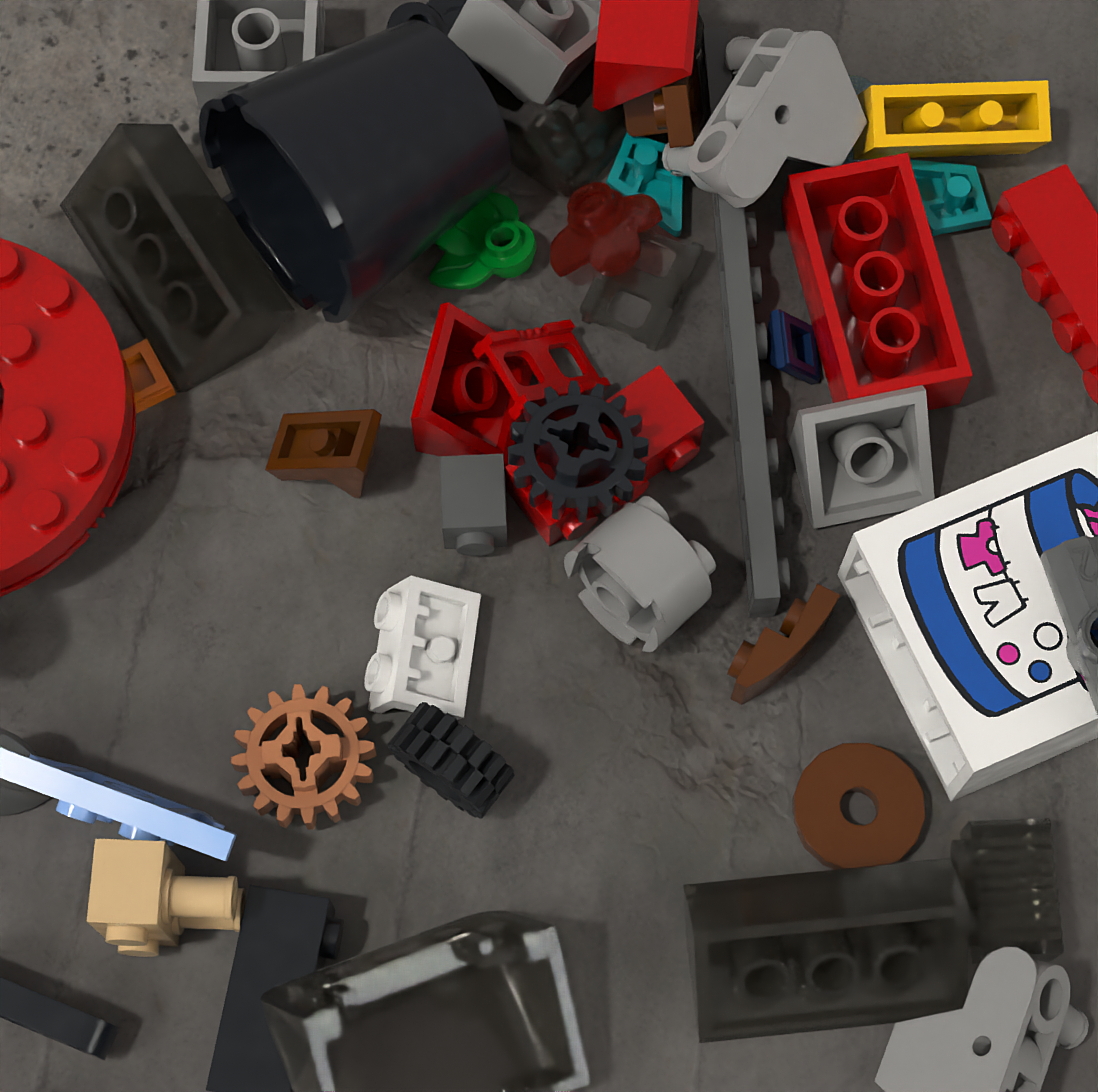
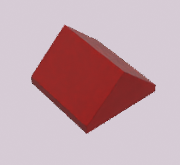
[593,0,699,112]
[411,302,533,469]

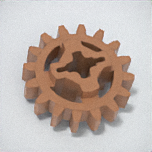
[231,684,377,830]

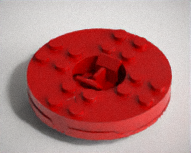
[0,238,136,597]

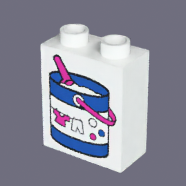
[837,431,1098,802]

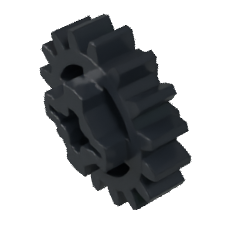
[508,381,649,523]

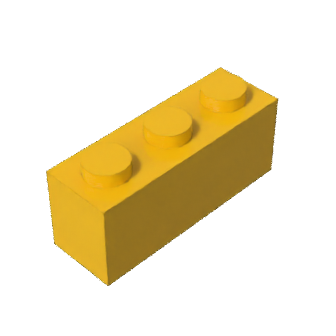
[853,80,1052,160]

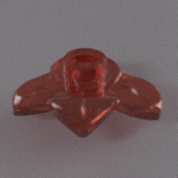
[550,182,663,277]

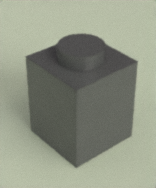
[439,454,507,556]

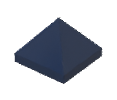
[763,309,820,385]

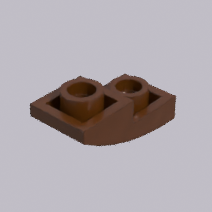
[727,583,840,705]

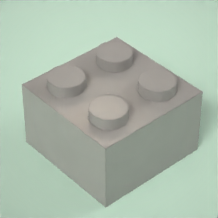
[192,0,325,112]

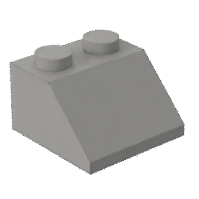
[448,0,601,114]

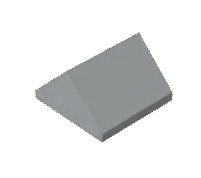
[789,385,935,529]

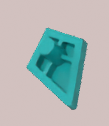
[606,132,683,237]
[910,159,992,236]

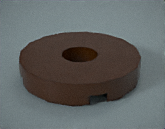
[792,743,925,875]

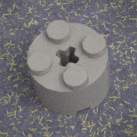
[564,496,716,652]

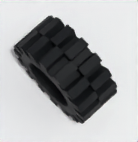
[388,702,515,819]

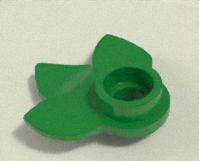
[428,192,537,290]

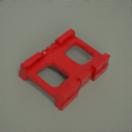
[472,319,611,421]

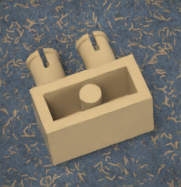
[87,839,246,957]

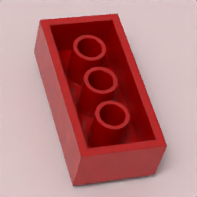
[781,152,973,410]

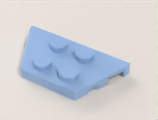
[0,746,237,861]

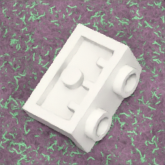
[365,575,481,720]

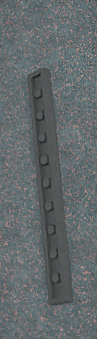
[699,28,790,618]

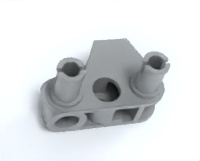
[662,28,867,208]
[874,947,1089,1092]

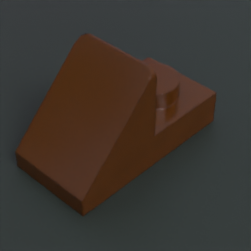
[623,55,704,148]
[265,409,382,498]

